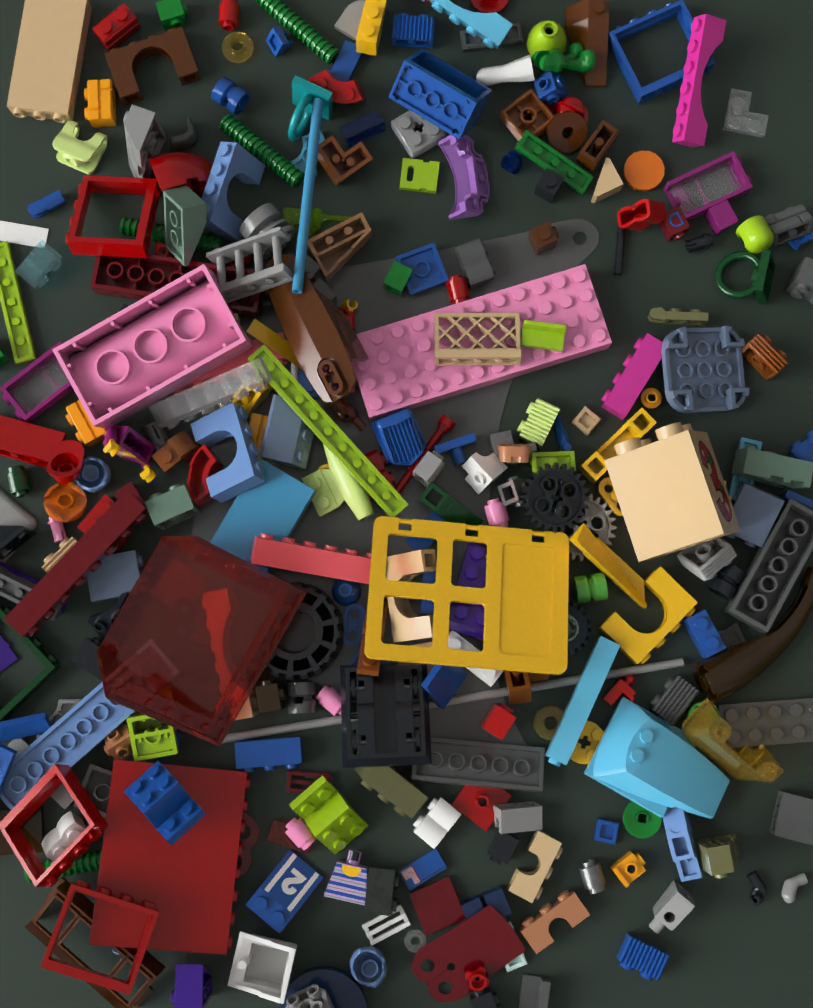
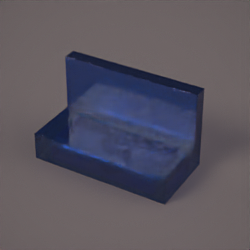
[339,110,385,148]

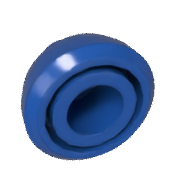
[331,579,361,606]

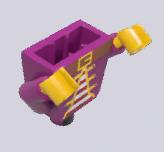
[103,426,156,483]

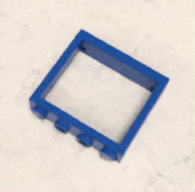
[608,0,715,105]

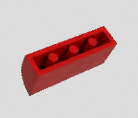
[0,415,66,469]

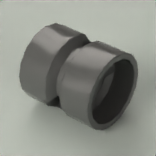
[287,682,316,714]

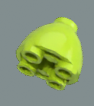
[526,20,567,58]

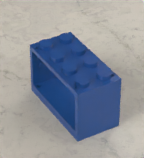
[388,49,493,139]

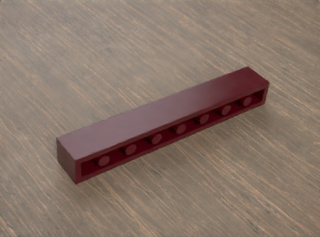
[4,490,148,638]

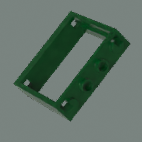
[0,606,61,722]

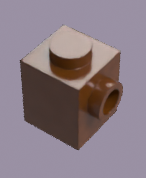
[528,221,559,255]

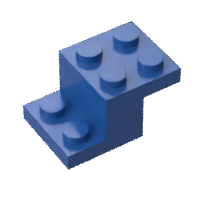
[123,761,206,846]

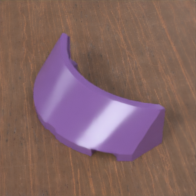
[438,135,490,220]

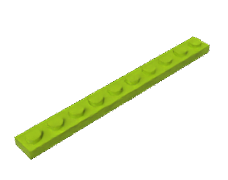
[248,344,409,517]

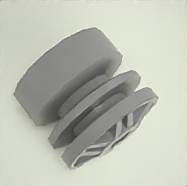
[239,203,295,260]

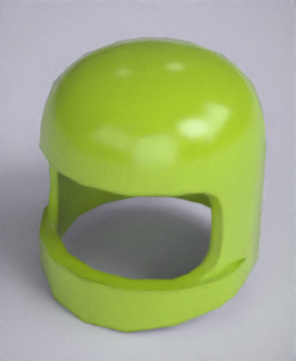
[735,215,774,254]

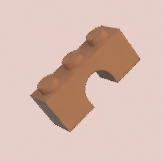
[519,889,590,954]

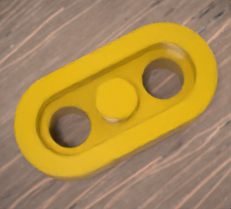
[597,477,623,517]

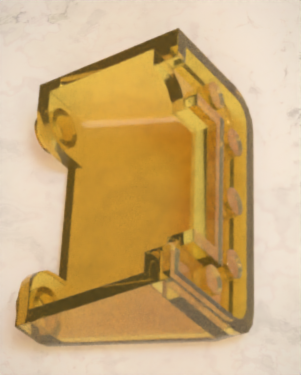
[681,698,784,783]

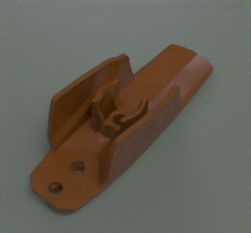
[266,254,368,403]

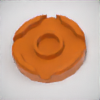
[623,150,665,192]
[44,482,87,523]

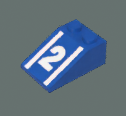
[246,849,324,934]

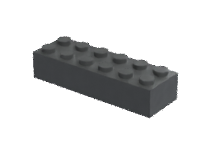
[724,498,813,633]

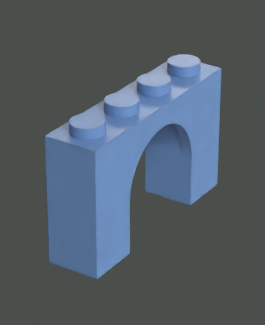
[201,141,265,242]
[191,402,265,503]

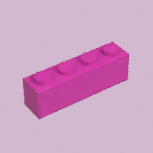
[601,333,662,420]

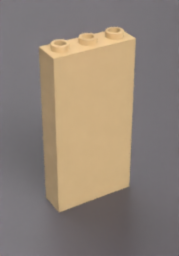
[7,0,92,123]

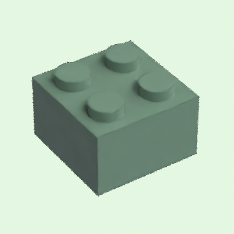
[145,484,202,530]

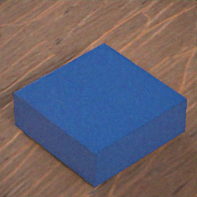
[593,818,620,845]

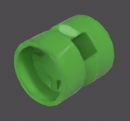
[573,572,608,604]

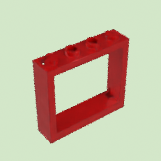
[66,175,161,258]
[0,764,109,887]
[40,880,159,995]

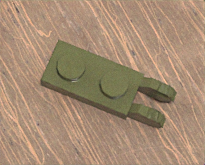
[646,307,708,326]

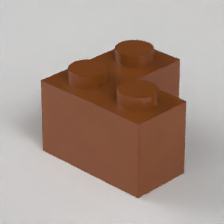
[317,135,373,186]
[503,670,549,705]

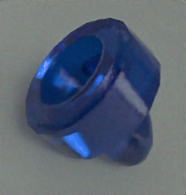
[501,150,522,174]

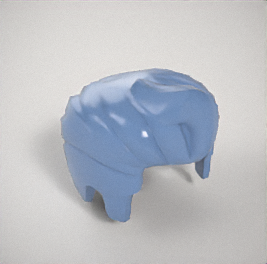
[75,456,111,493]
[349,946,387,988]

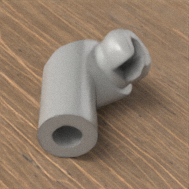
[781,873,808,903]

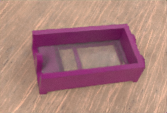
[663,151,753,221]
[0,341,74,424]

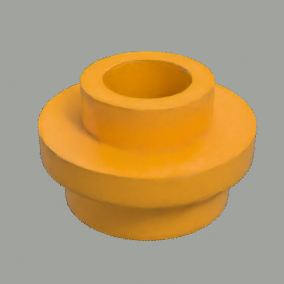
[640,388,662,409]

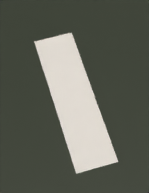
[0,221,49,248]

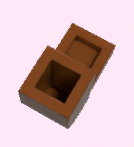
[152,431,200,473]

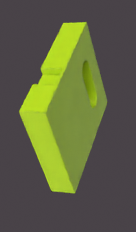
[399,158,440,194]

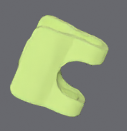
[52,120,108,175]

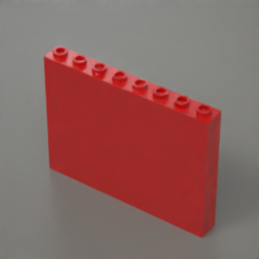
[89,759,250,955]

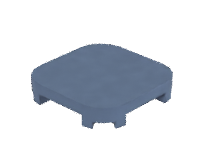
[661,326,750,413]

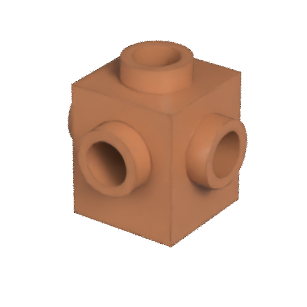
[103,722,133,760]

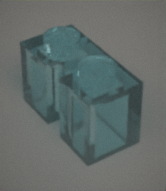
[15,240,63,289]

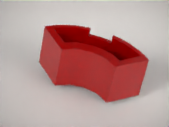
[308,70,367,104]
[187,444,223,507]

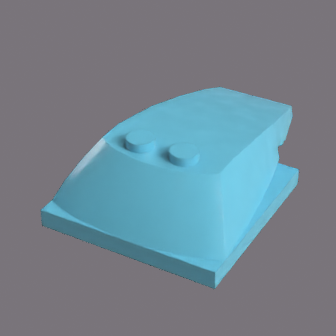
[584,697,730,819]

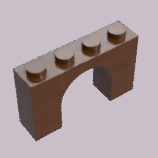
[104,27,201,106]

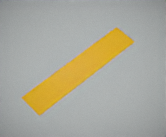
[246,319,303,370]

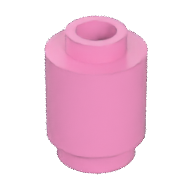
[484,498,509,527]
[316,684,341,716]
[285,817,317,850]

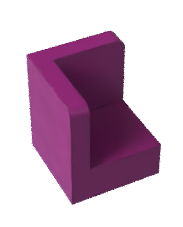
[704,200,738,236]

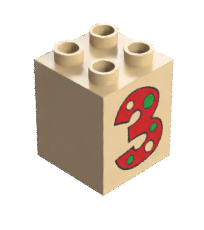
[604,422,741,562]

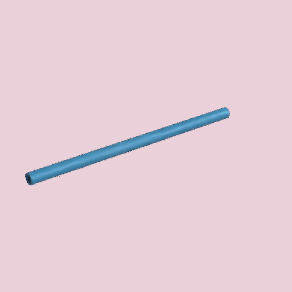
[292,98,324,294]

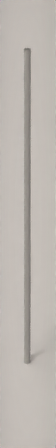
[215,658,684,744]

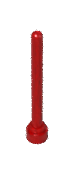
[394,415,456,494]

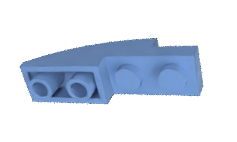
[663,807,704,882]

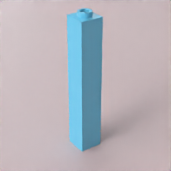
[545,636,620,767]

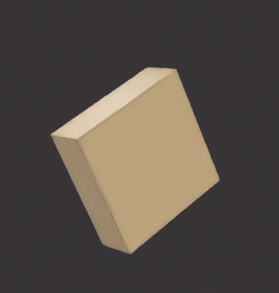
[571,406,601,436]

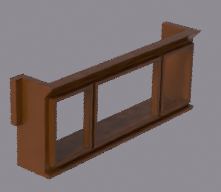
[25,877,165,1008]

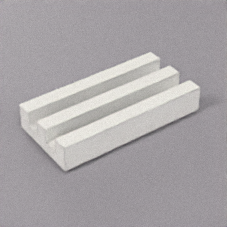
[362,904,411,946]

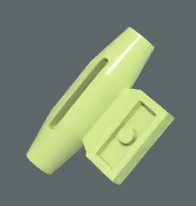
[302,444,374,521]

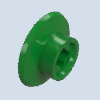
[623,802,662,839]

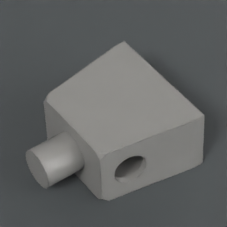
[649,880,695,934]

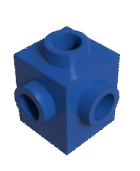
[534,71,568,105]

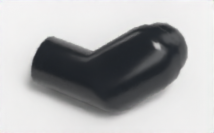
[747,870,767,906]

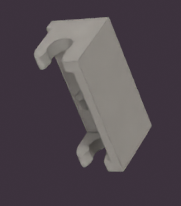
[493,801,543,834]

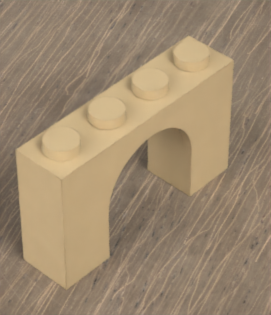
[385,549,436,643]

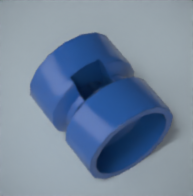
[211,76,250,116]

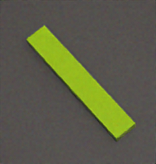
[0,241,37,365]

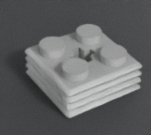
[391,110,446,159]
[677,538,737,581]

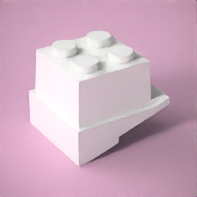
[227,931,297,1004]

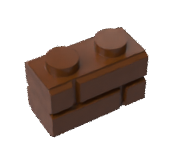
[576,120,620,172]

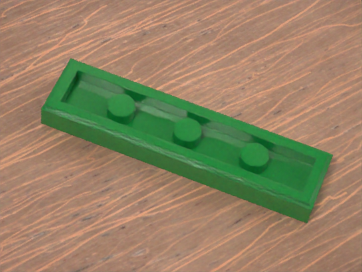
[514,130,594,195]

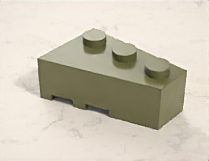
[354,766,428,818]
[694,833,741,878]

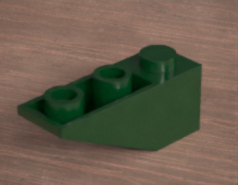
[419,482,484,536]

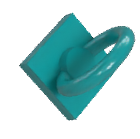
[288,75,333,142]

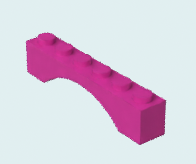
[672,14,727,148]

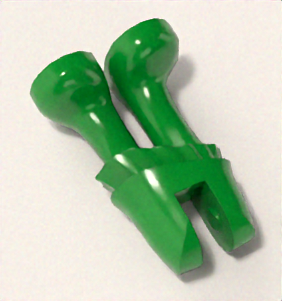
[532,43,595,73]

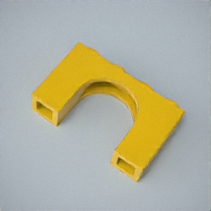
[598,566,698,664]

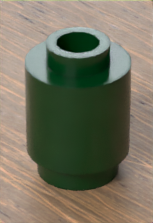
[6,465,32,498]

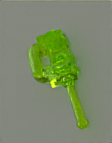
[282,207,353,236]

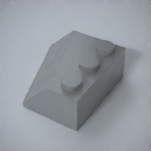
[123,104,167,178]

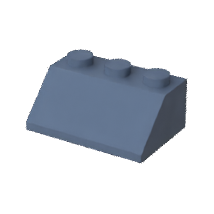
[259,395,314,469]

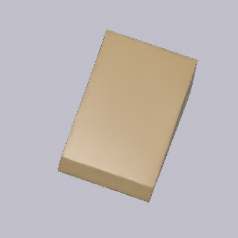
[591,157,623,203]

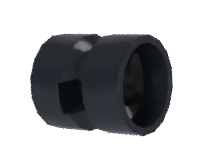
[707,564,746,601]

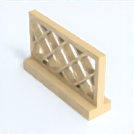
[434,313,522,366]

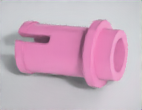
[47,517,67,543]

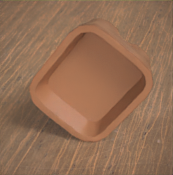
[497,444,532,463]

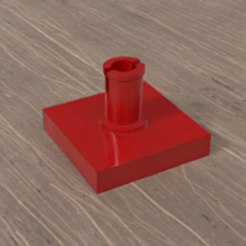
[451,786,512,831]

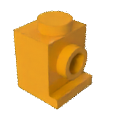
[610,851,646,888]

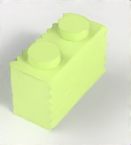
[517,398,560,449]

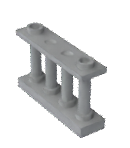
[206,226,294,303]

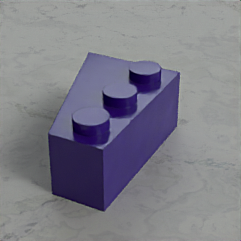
[171,964,212,1008]

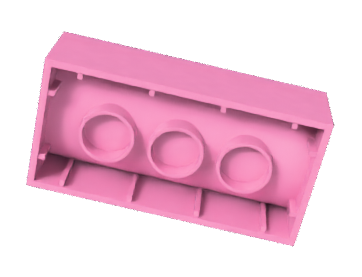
[52,264,254,429]

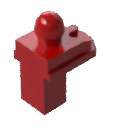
[602,674,636,706]

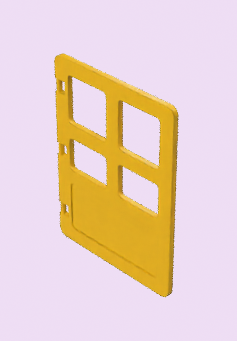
[364,516,569,675]

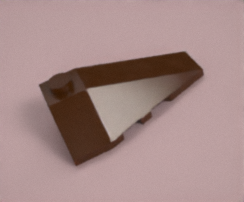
[565,0,609,87]

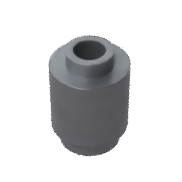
[579,859,606,894]

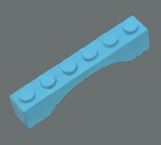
[422,0,513,50]

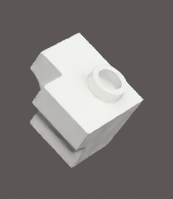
[462,452,508,495]

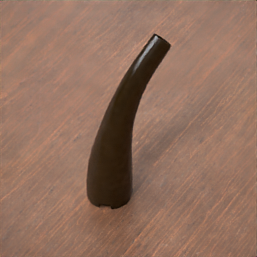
[692,567,813,704]

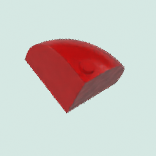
[149,152,229,198]

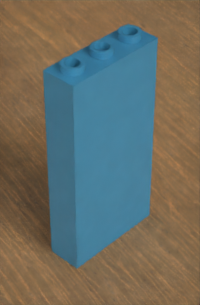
[194,458,317,603]

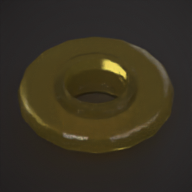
[221,32,254,63]
[533,706,564,740]

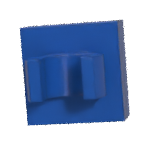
[265,26,293,57]

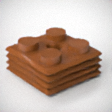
[499,89,554,141]
[742,334,788,381]

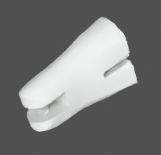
[476,55,535,86]

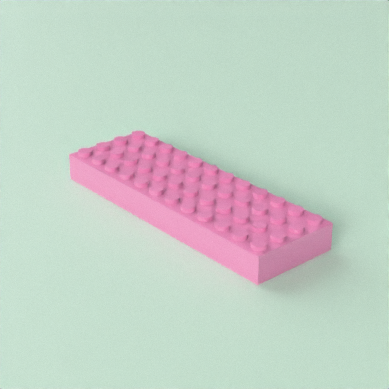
[352,264,612,422]

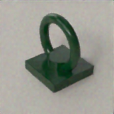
[715,250,776,305]

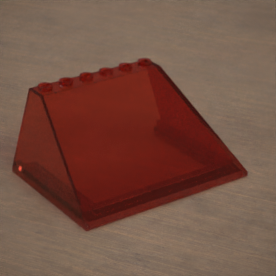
[97,536,306,747]

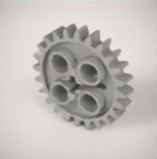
[549,494,617,562]

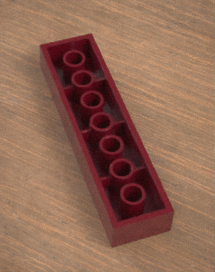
[90,254,263,319]

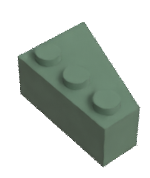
[731,445,813,490]

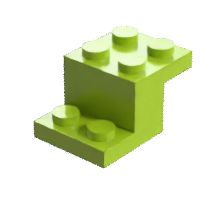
[126,684,179,761]
[289,775,369,855]

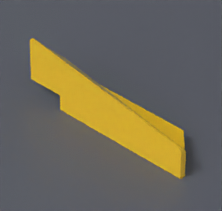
[569,524,647,609]

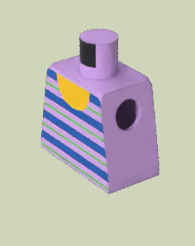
[324,849,368,906]

